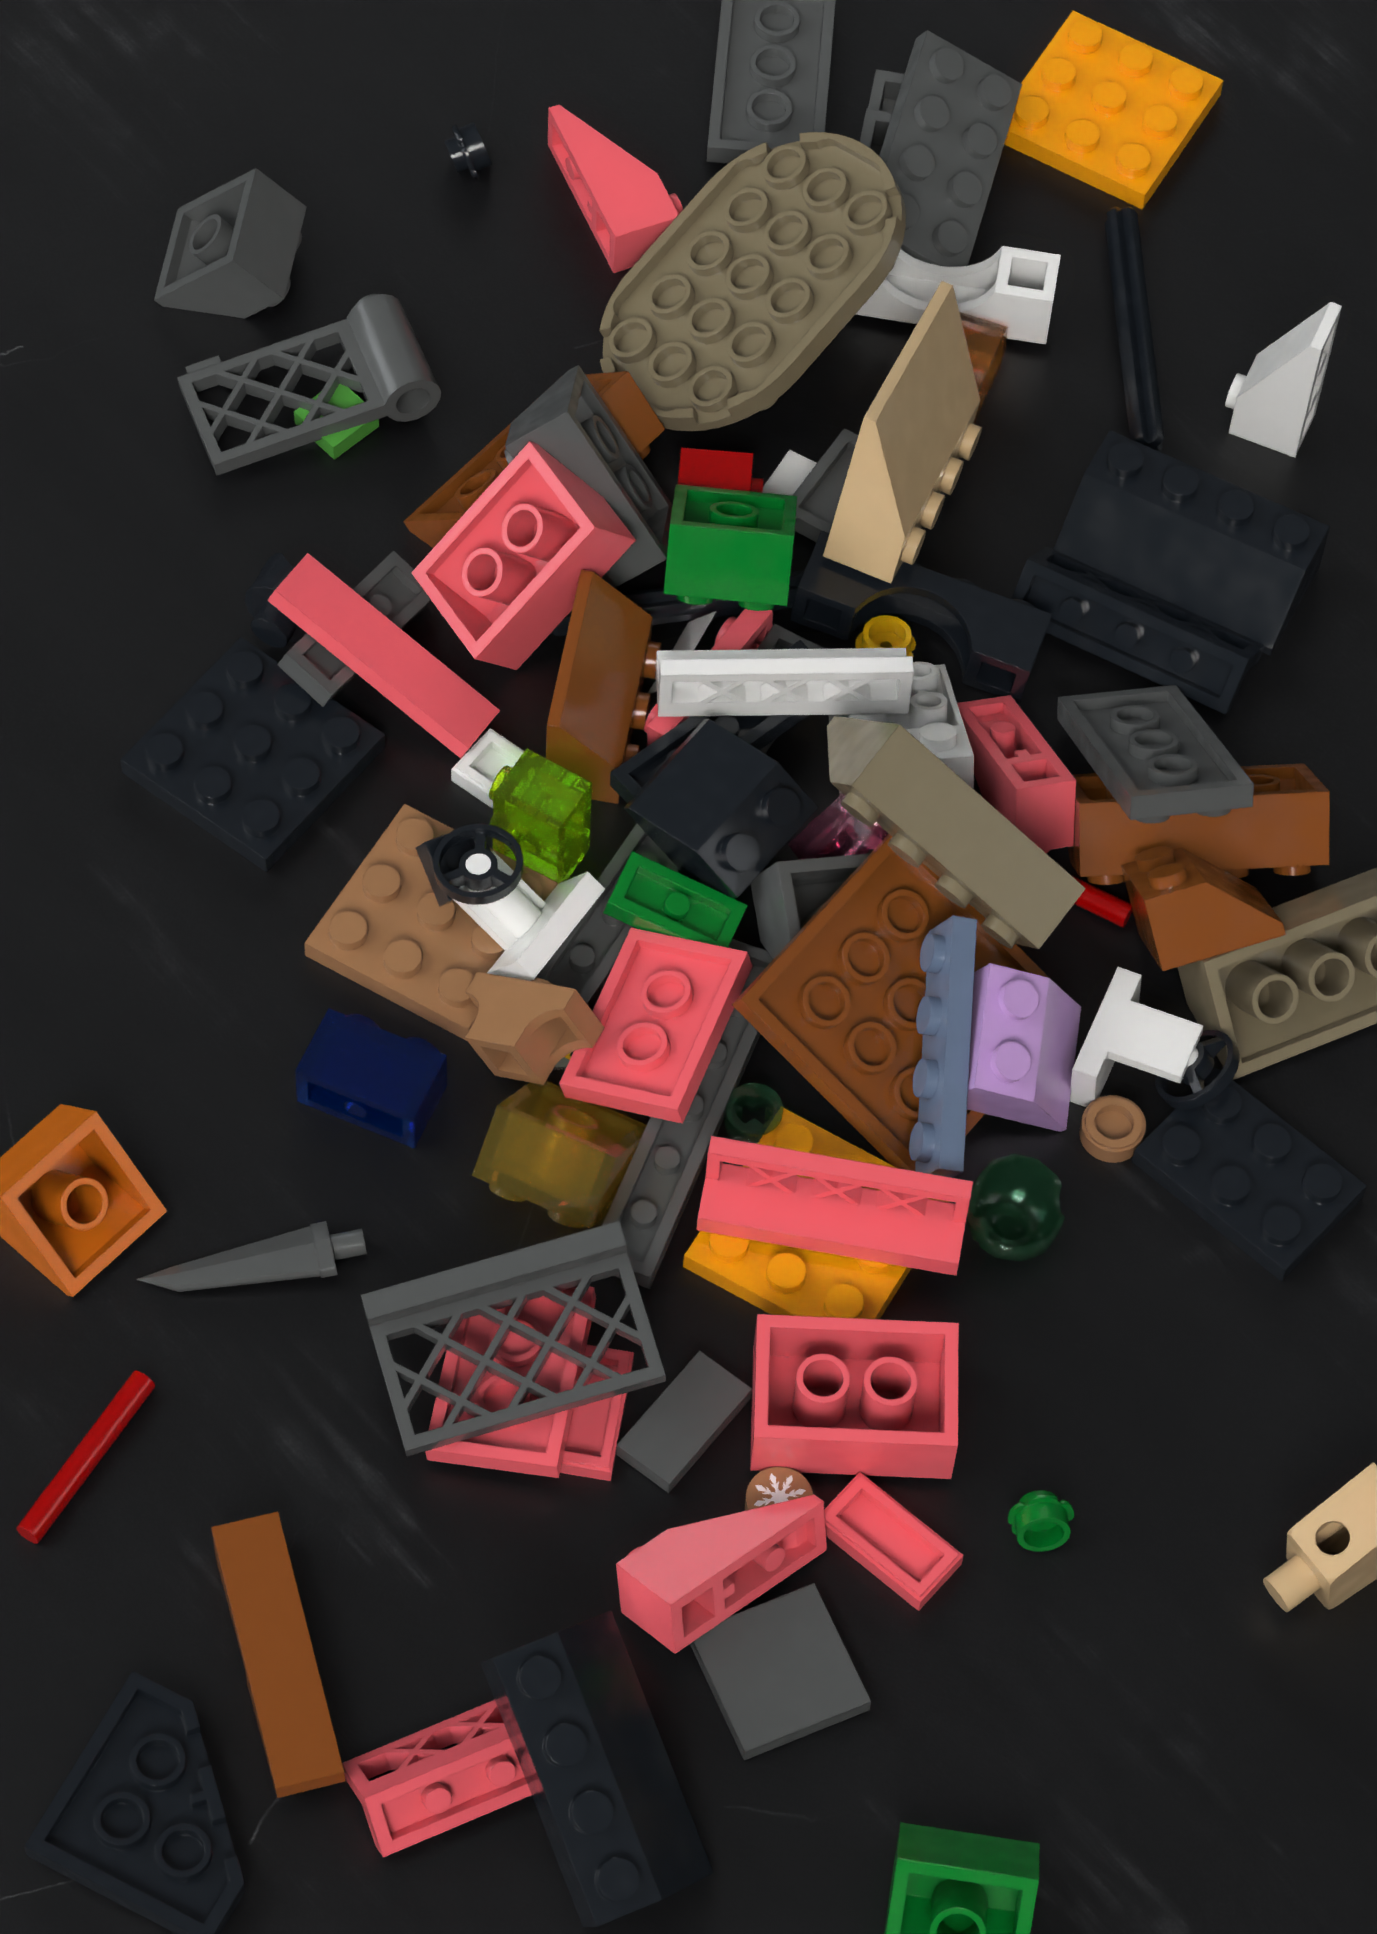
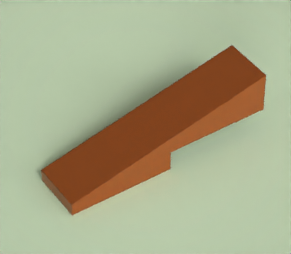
[211,1511,345,1798]

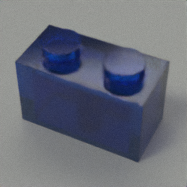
[295,1008,447,1148]

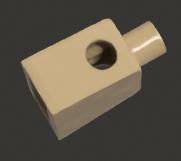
[1263,1462,1377,1612]

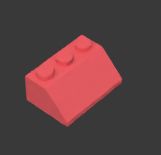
[411,441,636,670]

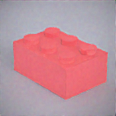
[750,1314,959,1479]

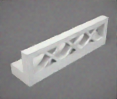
[656,648,914,717]

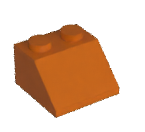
[0,1104,167,1297]

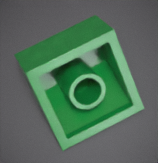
[664,484,798,611]
[884,1822,1040,1934]

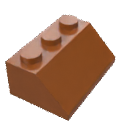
[545,570,662,804]

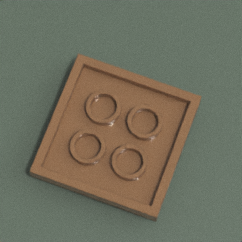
[304,804,559,1041]

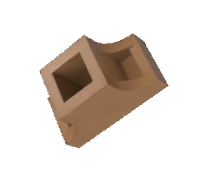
[465,972,605,1085]

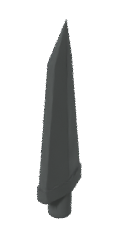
[136,1221,367,1292]

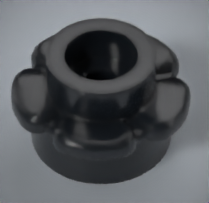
[444,122,492,178]

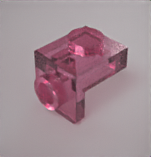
[788,793,889,860]

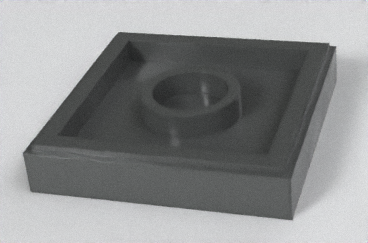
[690,1583,871,1761]

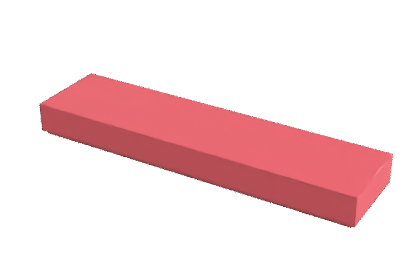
[267,553,500,759]

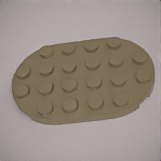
[599,132,906,431]

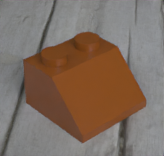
[1121,846,1286,971]

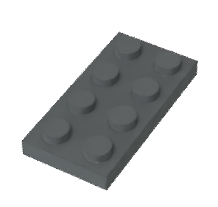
[706,0,836,164]
[879,30,1022,267]
[1057,685,1254,823]

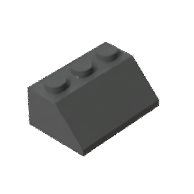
[504,365,673,588]

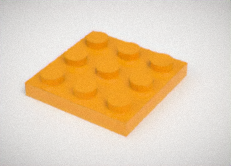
[1004,10,1224,209]
[683,1107,950,1319]

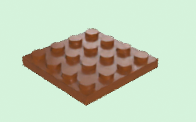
[732,834,1049,1171]

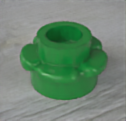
[1007,1490,1074,1552]

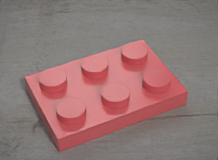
[559,927,753,1124]
[425,1286,596,1478]

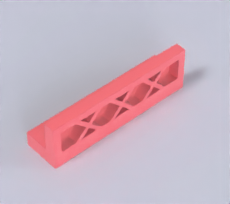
[696,1136,973,1276]
[342,1700,532,1857]

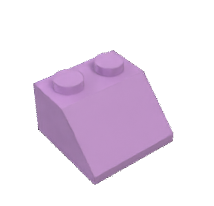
[967,963,1081,1132]

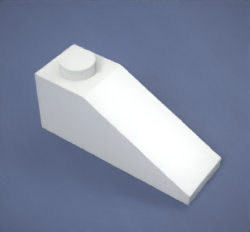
[1225,302,1342,458]

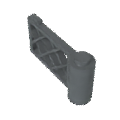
[177,294,441,476]

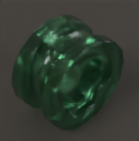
[724,1083,783,1144]

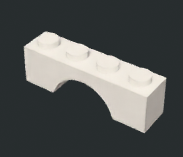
[855,246,1061,345]

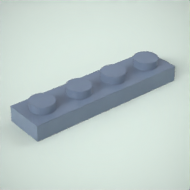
[909,915,977,1178]

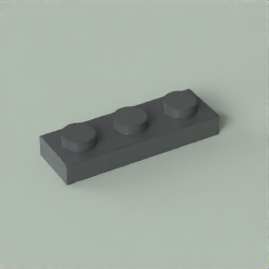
[278,551,431,707]

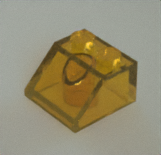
[472,1081,647,1228]

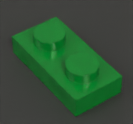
[603,851,748,948]

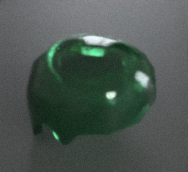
[966,1153,1065,1262]

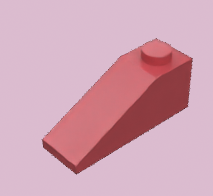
[548,105,683,273]
[957,695,1076,853]
[616,1495,827,1654]

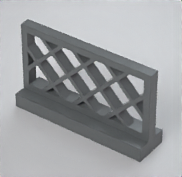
[361,1221,666,1456]

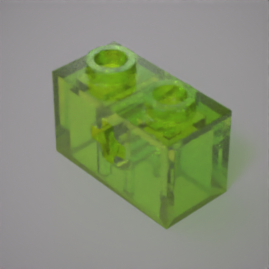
[489,748,592,883]

